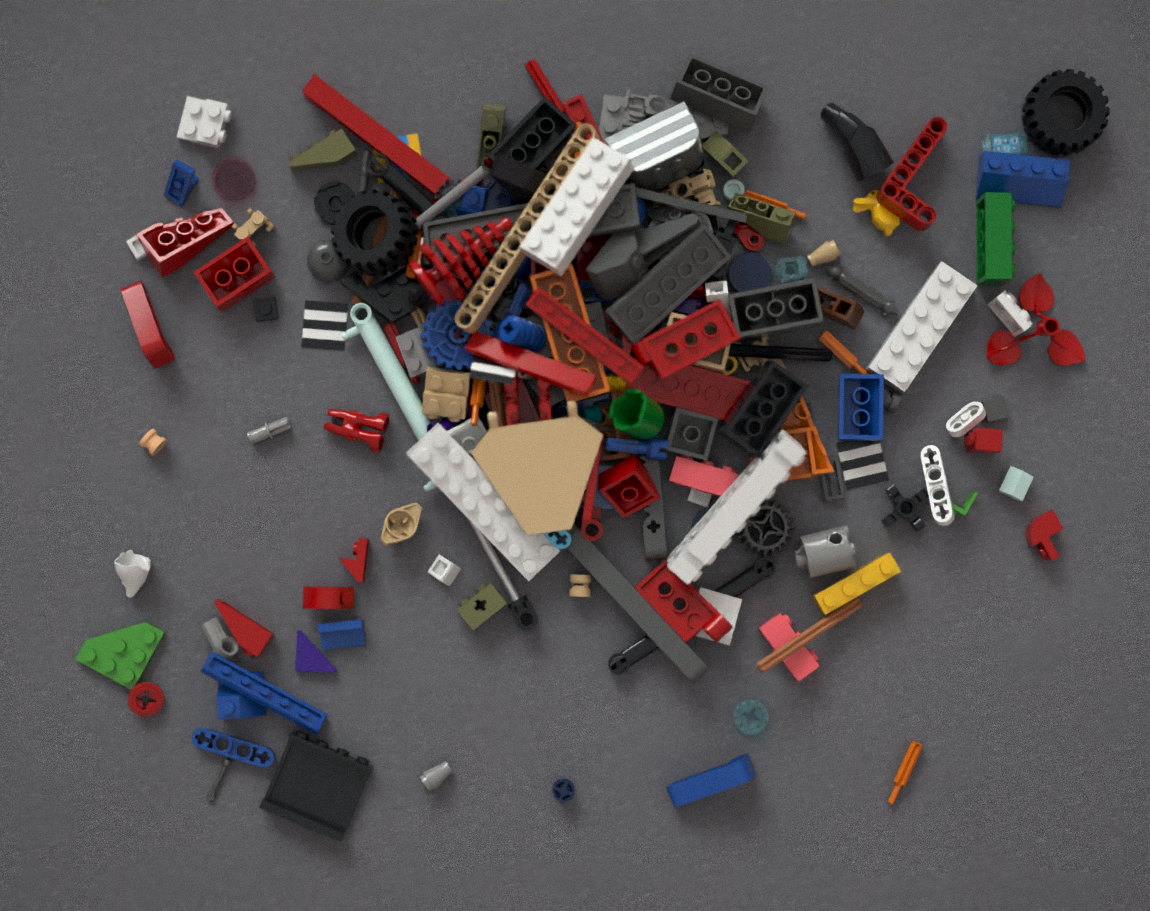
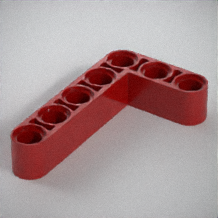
[876,117,947,232]

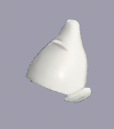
[114,550,151,598]

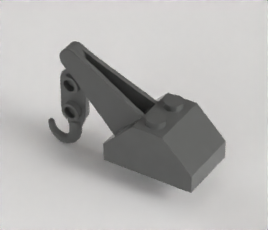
[586,198,701,301]

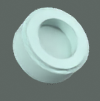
[723,179,745,202]

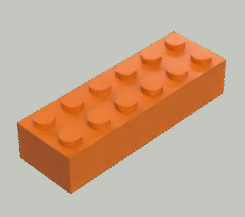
[530,264,610,403]

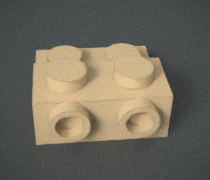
[422,367,471,422]

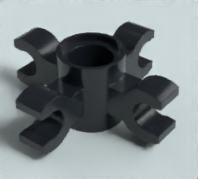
[881,484,929,532]

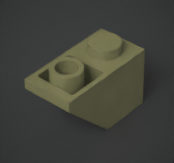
[702,131,748,177]

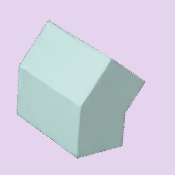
[999,466,1034,501]

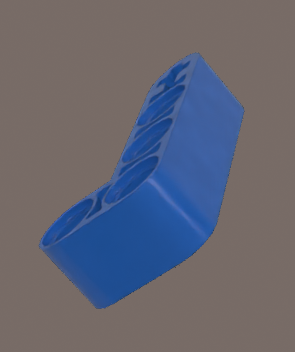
[666,754,756,807]

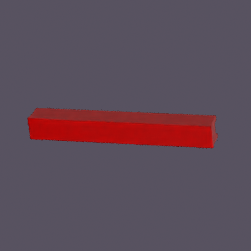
[302,74,451,197]

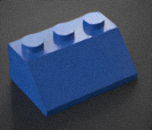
[838,374,884,441]

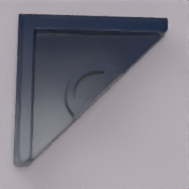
[555,392,612,416]

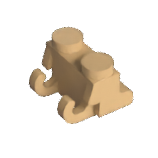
[232,208,275,246]

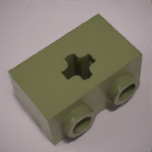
[457,583,508,631]

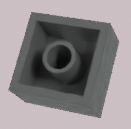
[663,406,719,461]

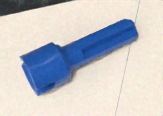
[493,283,531,344]
[606,437,668,461]

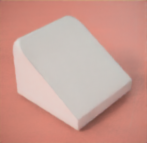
[427,554,461,586]

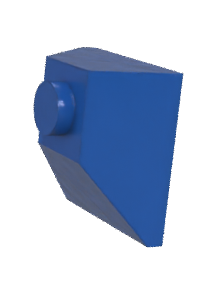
[217,671,266,719]

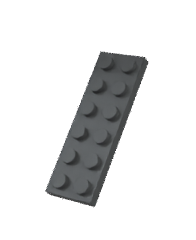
[605,223,731,345]

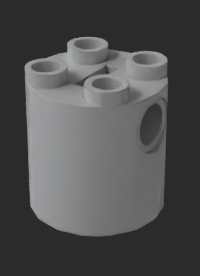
[794,525,856,578]

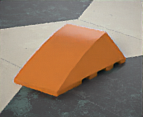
[750,396,835,482]

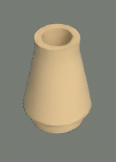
[807,240,841,267]

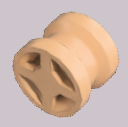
[139,428,167,456]

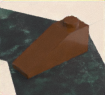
[817,286,865,330]

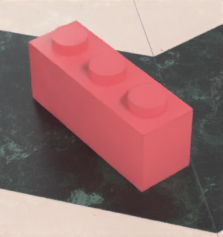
[668,454,739,497]
[758,613,819,682]

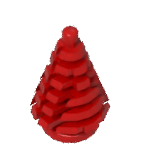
[408,217,513,307]

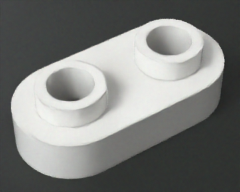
[946,402,986,437]

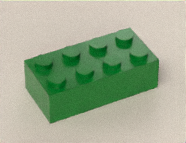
[976,192,1015,286]

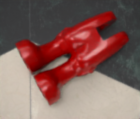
[323,409,390,453]

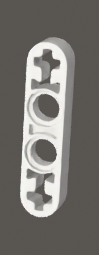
[921,445,954,526]

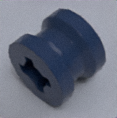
[553,778,574,802]

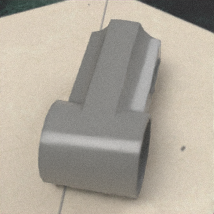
[201,617,238,660]

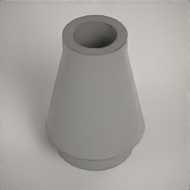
[419,761,453,792]

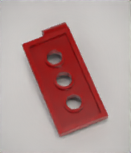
[631,299,740,379]

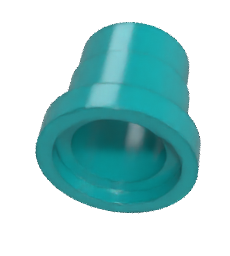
[578,404,602,424]

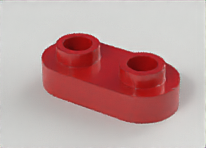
[733,222,764,252]

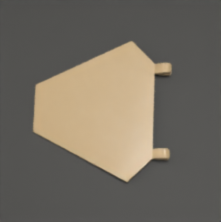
[471,401,603,535]

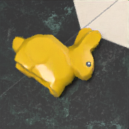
[853,190,900,236]

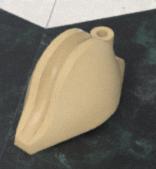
[381,502,422,546]

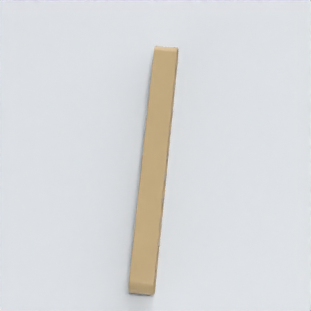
[455,124,600,333]

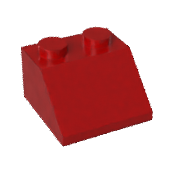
[598,454,660,518]

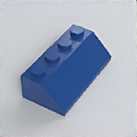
[975,151,1071,208]

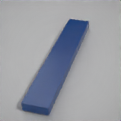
[200,652,327,735]

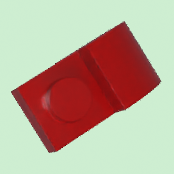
[1026,510,1064,561]
[303,587,354,609]

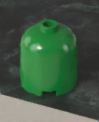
[609,388,664,440]

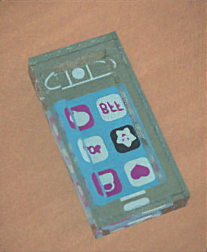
[982,132,1027,155]

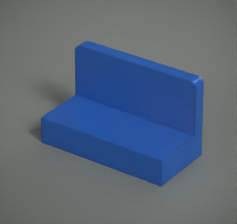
[317,619,366,650]

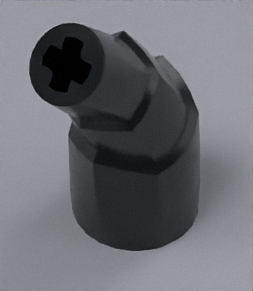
[821,103,893,181]

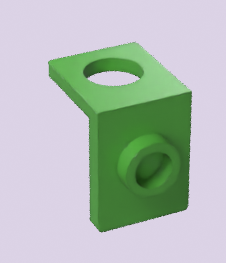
[937,492,978,516]

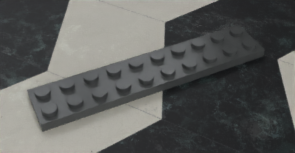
[423,183,641,266]

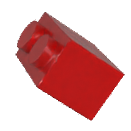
[963,427,1003,455]

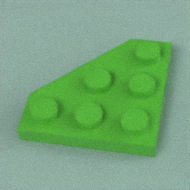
[75,622,166,689]

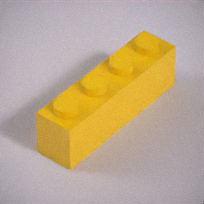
[812,553,901,615]

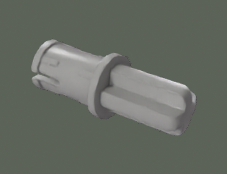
[247,417,291,445]

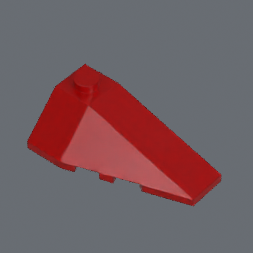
[136,208,234,278]

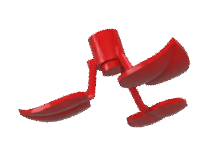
[986,273,1086,366]

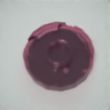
[212,157,256,201]

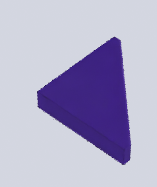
[295,630,337,673]

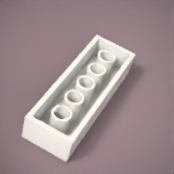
[520,138,634,276]
[865,261,978,394]

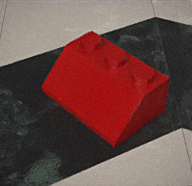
[194,236,276,312]

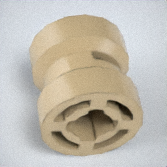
[569,575,591,597]

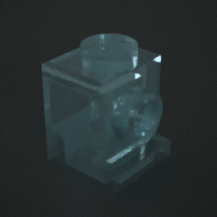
[775,255,808,283]

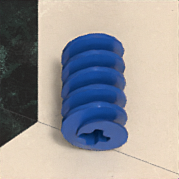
[499,316,547,352]

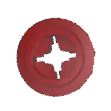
[128,681,164,717]

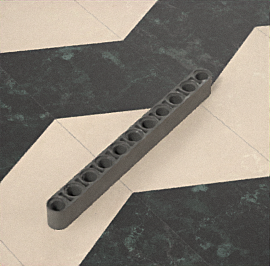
[554,523,709,684]

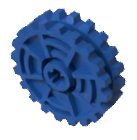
[420,298,494,371]

